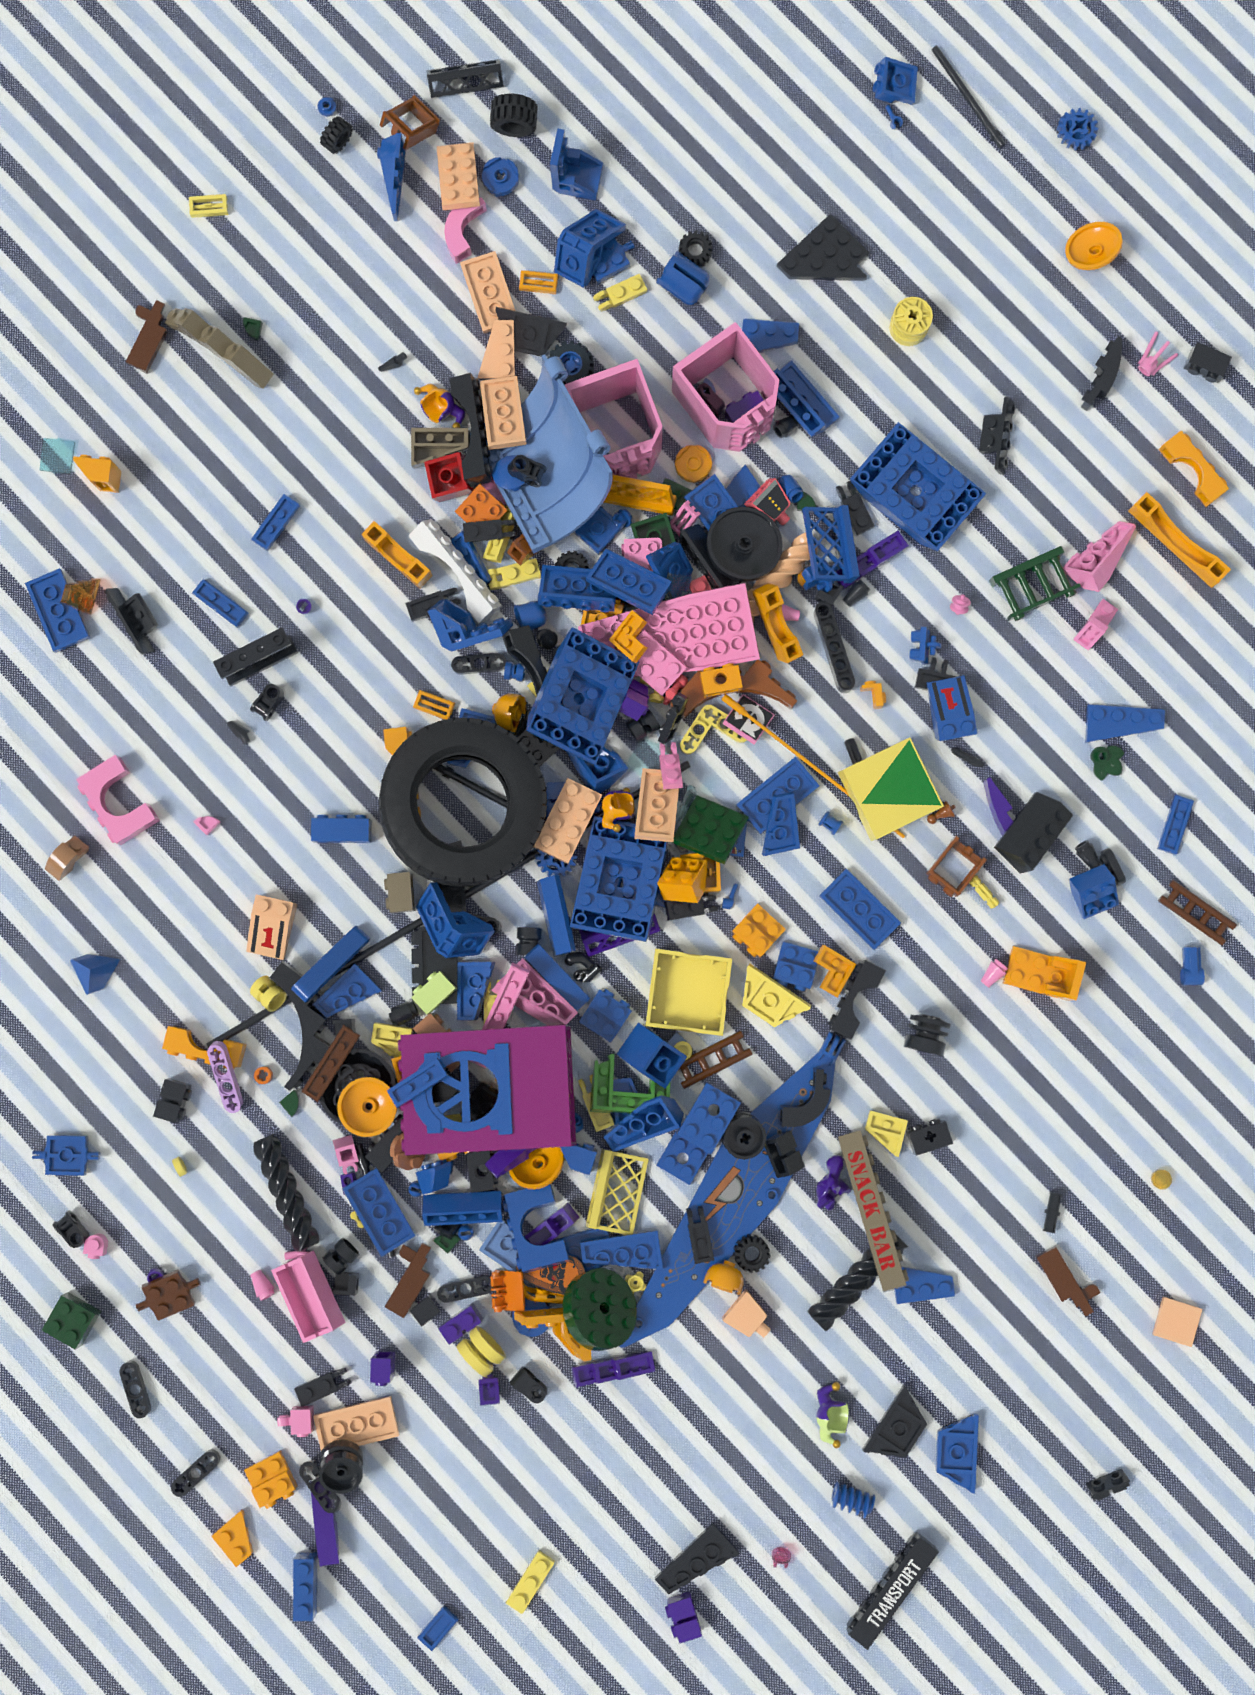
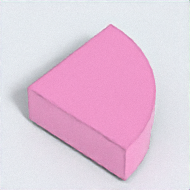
[193,816,221,835]

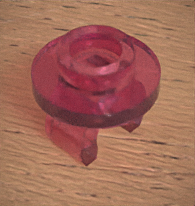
[771,1547,791,1568]

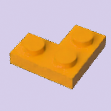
[609,610,648,663]
[813,945,856,998]

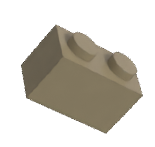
[384,872,415,913]

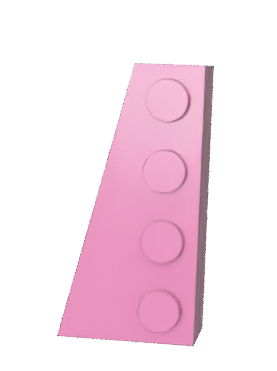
[491,958,578,1026]

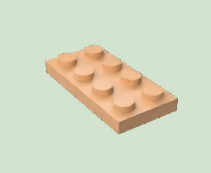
[436,142,480,210]
[460,251,515,334]
[480,376,527,450]
[635,768,679,842]
[534,778,602,864]
[313,1396,400,1451]

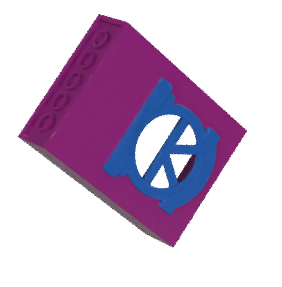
[398,1025,577,1155]

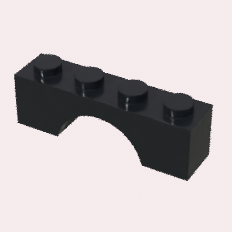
[828,960,886,1040]

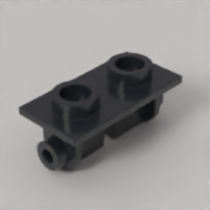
[1086,1469,1130,1501]

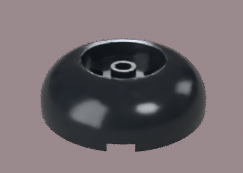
[320,1048,396,1125]

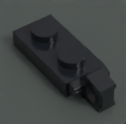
[657,692,689,745]

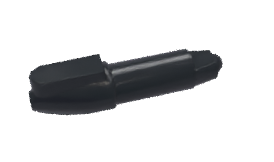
[951,748,984,768]

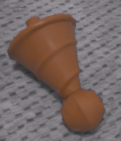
[927,801,956,824]

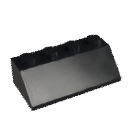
[680,524,742,589]
[994,792,1073,873]

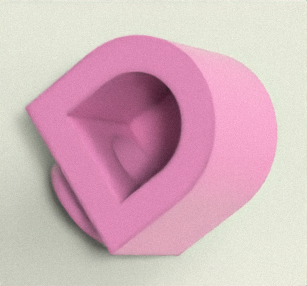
[83,1233,108,1259]

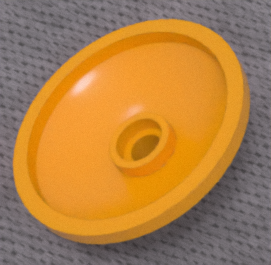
[1065,222,1123,270]
[337,1077,397,1137]
[509,1147,564,1190]

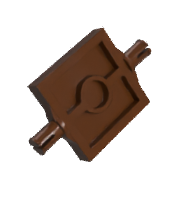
[136,1269,201,1321]

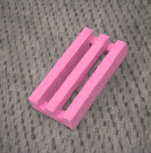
[670,500,701,537]

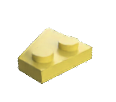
[371,1022,413,1058]
[865,1110,908,1157]

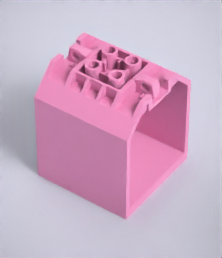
[672,322,779,452]
[564,359,663,479]

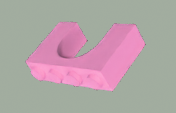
[76,755,160,845]

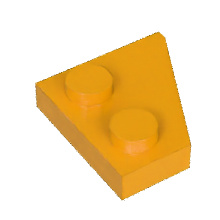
[211,1510,253,1567]

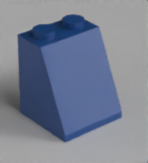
[617,1022,687,1089]

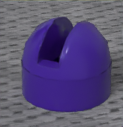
[296,599,311,614]
[147,1268,164,1282]

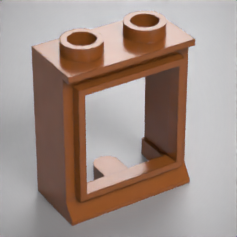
[380,95,440,150]
[925,836,987,897]

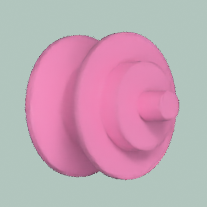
[950,594,971,615]

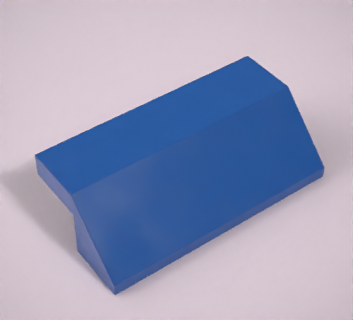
[773,360,840,437]
[537,875,576,957]

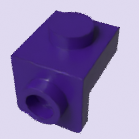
[478,1375,500,1406]

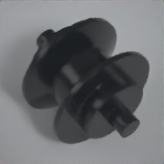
[537,628,558,649]

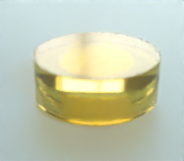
[1151,1169,1172,1190]

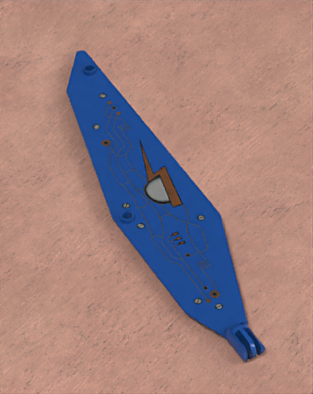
[619,1031,846,1348]

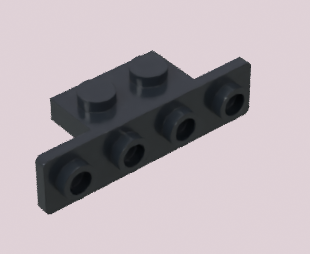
[979,397,1015,475]
[104,588,158,655]

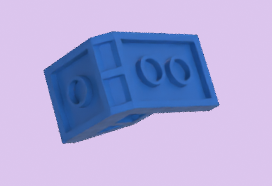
[550,128,603,201]
[554,209,626,288]
[428,599,513,652]
[416,882,494,958]

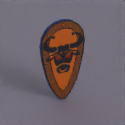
[516,1255,585,1295]

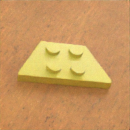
[742,963,811,1027]

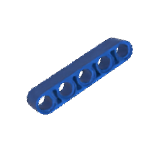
[291,925,371,1003]

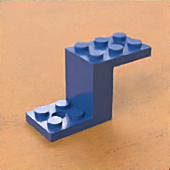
[656,1082,741,1185]

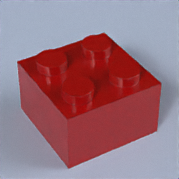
[424,452,474,502]

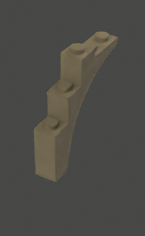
[165,308,274,389]

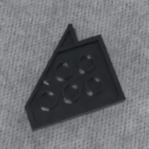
[776,214,869,281]

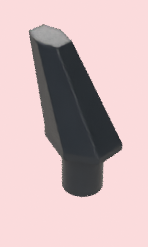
[378,352,407,372]
[514,710,530,736]
[226,721,251,745]

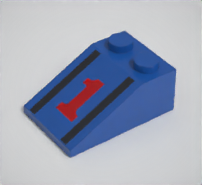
[926,675,977,741]

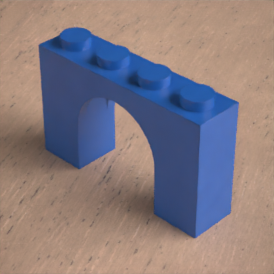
[502,1184,570,1274]

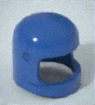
[514,601,547,630]

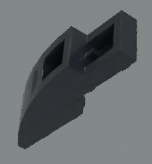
[1081,336,1122,411]

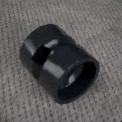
[625,709,661,743]
[516,927,542,955]
[322,1237,360,1275]

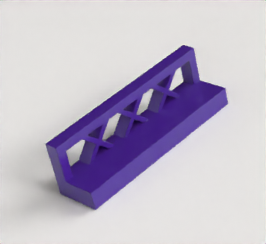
[579,913,661,957]

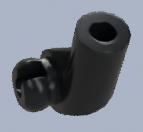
[564,952,594,969]
[573,963,602,982]

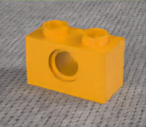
[700,663,743,698]

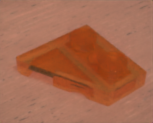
[61,578,101,614]

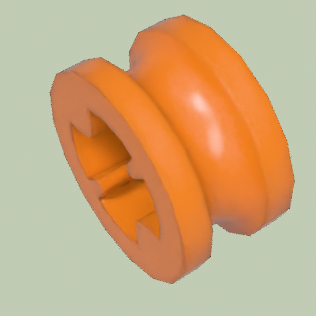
[254,1067,273,1084]

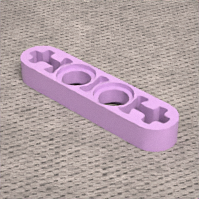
[207,1041,243,1113]

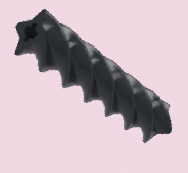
[253,1134,319,1252]
[807,1229,908,1331]

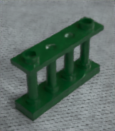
[989,546,1081,622]

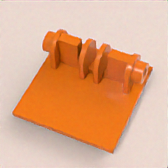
[454,484,508,523]
[490,1270,525,1312]

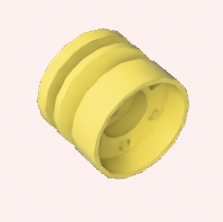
[889,296,933,346]

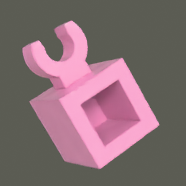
[333,1135,358,1175]
[277,1405,314,1437]

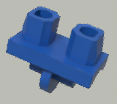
[802,559,838,592]
[910,627,941,664]

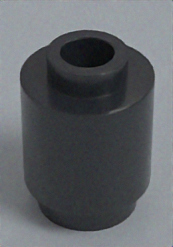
[389,1001,419,1026]

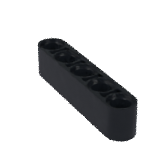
[813,601,855,694]

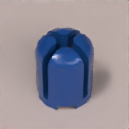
[656,251,710,305]

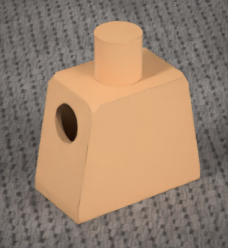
[722,1289,771,1338]

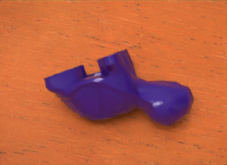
[816,1155,851,1211]

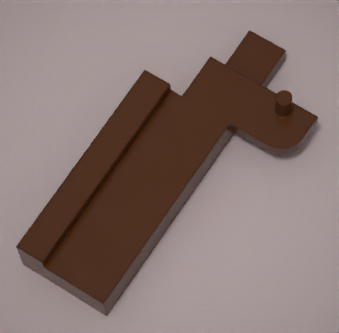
[125,300,168,374]
[385,1243,431,1318]
[1035,1246,1101,1317]

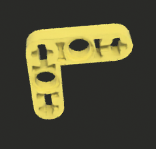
[680,705,747,755]

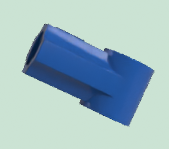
[1180,947,1205,985]

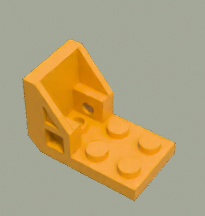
[1003,946,1086,1001]
[514,1307,591,1361]

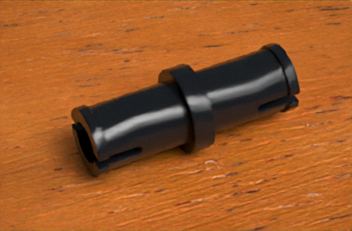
[1042,1192,1062,1233]

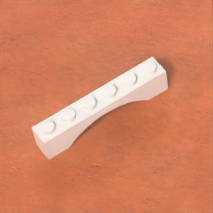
[409,519,502,623]

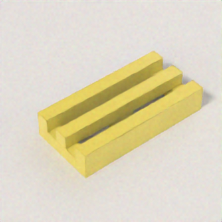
[189,194,228,218]

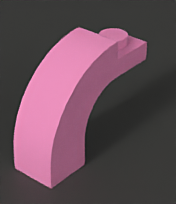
[445,197,487,264]

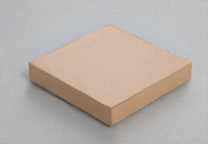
[1152,1297,1202,1347]

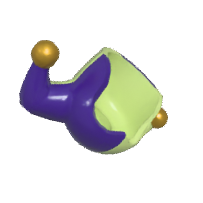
[816,1382,849,1448]

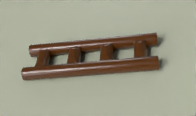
[1158,880,1237,946]
[679,1030,753,1089]

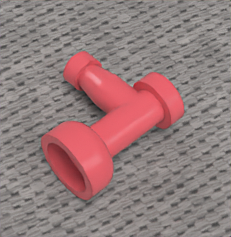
[663,674,688,705]

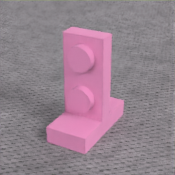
[1073,599,1118,651]

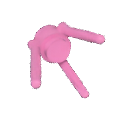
[1138,331,1178,376]

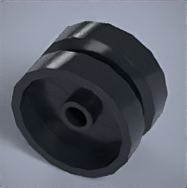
[720,1111,767,1160]
[319,1439,363,1494]

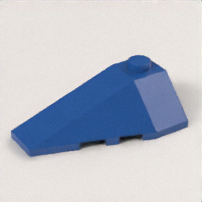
[377,133,406,221]
[566,747,628,793]
[604,1095,684,1152]

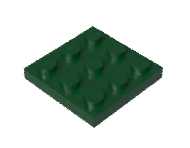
[672,795,749,865]

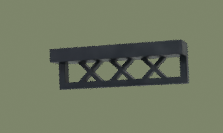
[427,59,504,98]

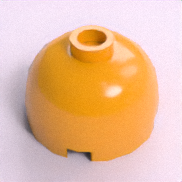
[492,693,526,732]
[703,1260,744,1295]

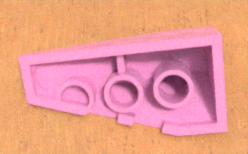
[1063,521,1136,592]

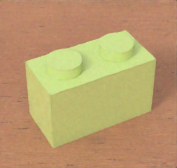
[411,971,457,1015]

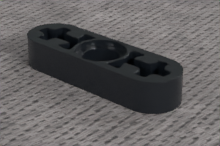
[451,653,506,675]
[437,1275,492,1303]
[119,1361,151,1418]
[171,1450,220,1497]
[299,1461,341,1513]

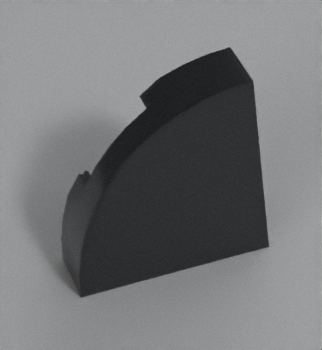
[434,1224,462,1240]

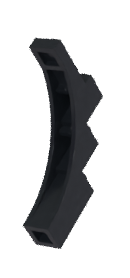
[270,961,331,1091]

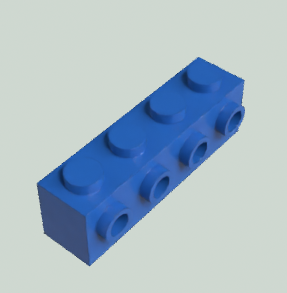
[422,1191,503,1226]

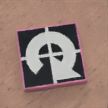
[723,694,774,745]

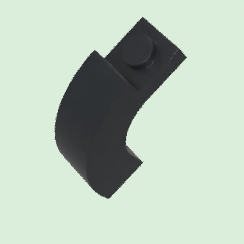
[780,1068,831,1127]

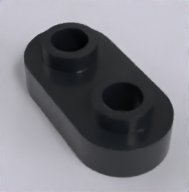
[1099,848,1126,886]

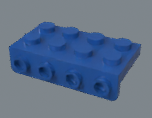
[538,565,616,612]

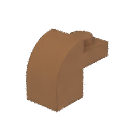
[45,836,89,881]

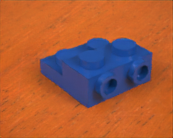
[873,57,918,105]
[772,942,818,992]
[579,989,632,1043]

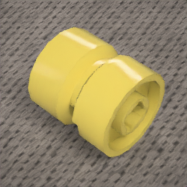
[250,975,287,1012]

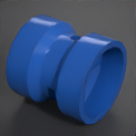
[504,661,525,682]

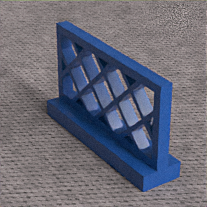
[802,505,860,584]

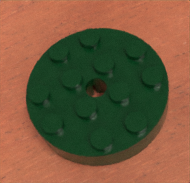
[563,1268,637,1351]

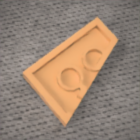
[477,320,515,379]

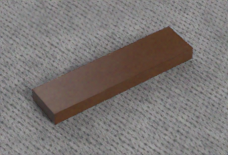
[301,1025,361,1102]

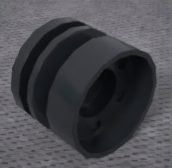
[903,1014,951,1056]

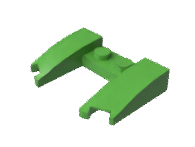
[590,1054,671,1113]

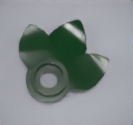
[1090,745,1124,781]

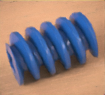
[831,1482,875,1519]

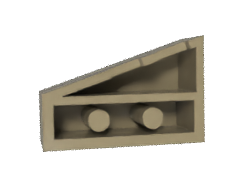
[411,428,470,469]

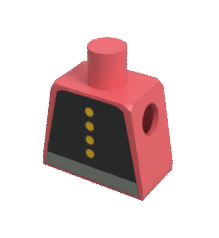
[744,478,790,526]

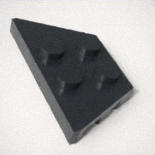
[495,307,567,357]
[862,1385,927,1458]

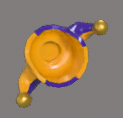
[414,383,466,428]
[602,787,634,832]

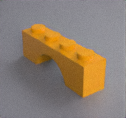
[1158,431,1229,507]
[361,521,433,589]
[752,583,803,663]
[162,1026,247,1069]

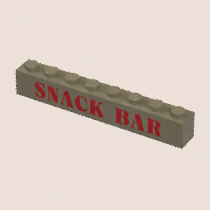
[838,1130,909,1293]

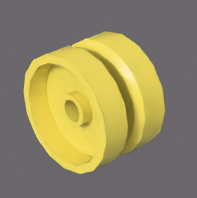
[456,1326,506,1377]

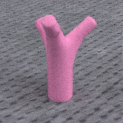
[284,1248,308,1260]

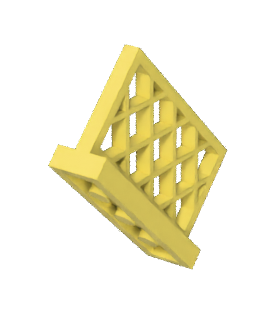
[585,1149,648,1235]

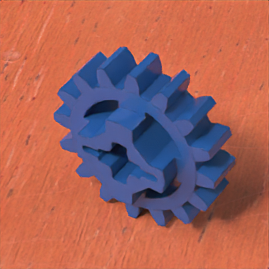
[1056,108,1099,150]
[535,849,578,877]

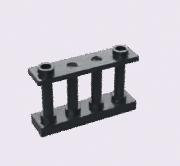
[213,627,299,687]

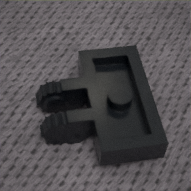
[914,657,957,691]

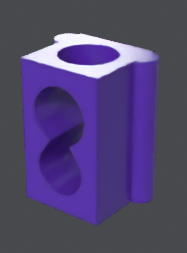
[340,1172,356,1195]

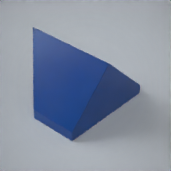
[70,954,120,995]

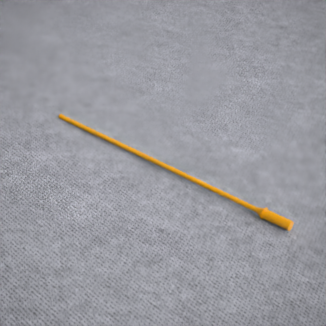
[721,693,905,838]

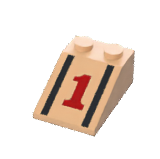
[246,894,298,960]

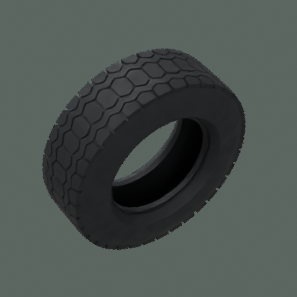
[379,718,547,887]

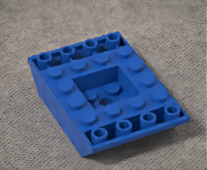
[850,422,986,552]
[526,627,640,765]
[570,816,668,942]

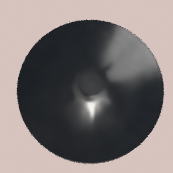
[706,507,783,582]

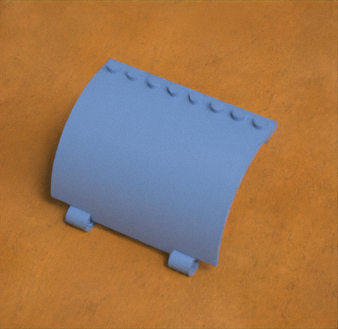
[470,354,612,554]

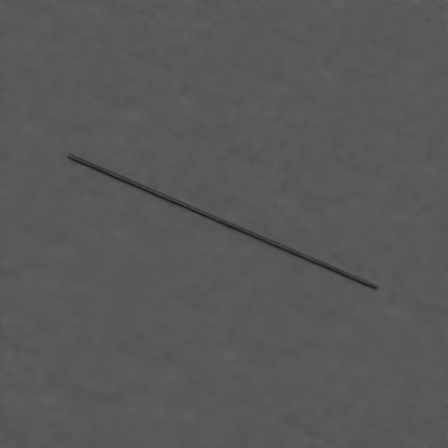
[206,761,691,1048]

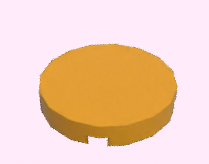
[675,445,712,483]

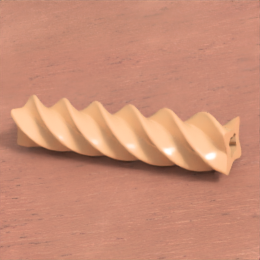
[747,532,818,623]

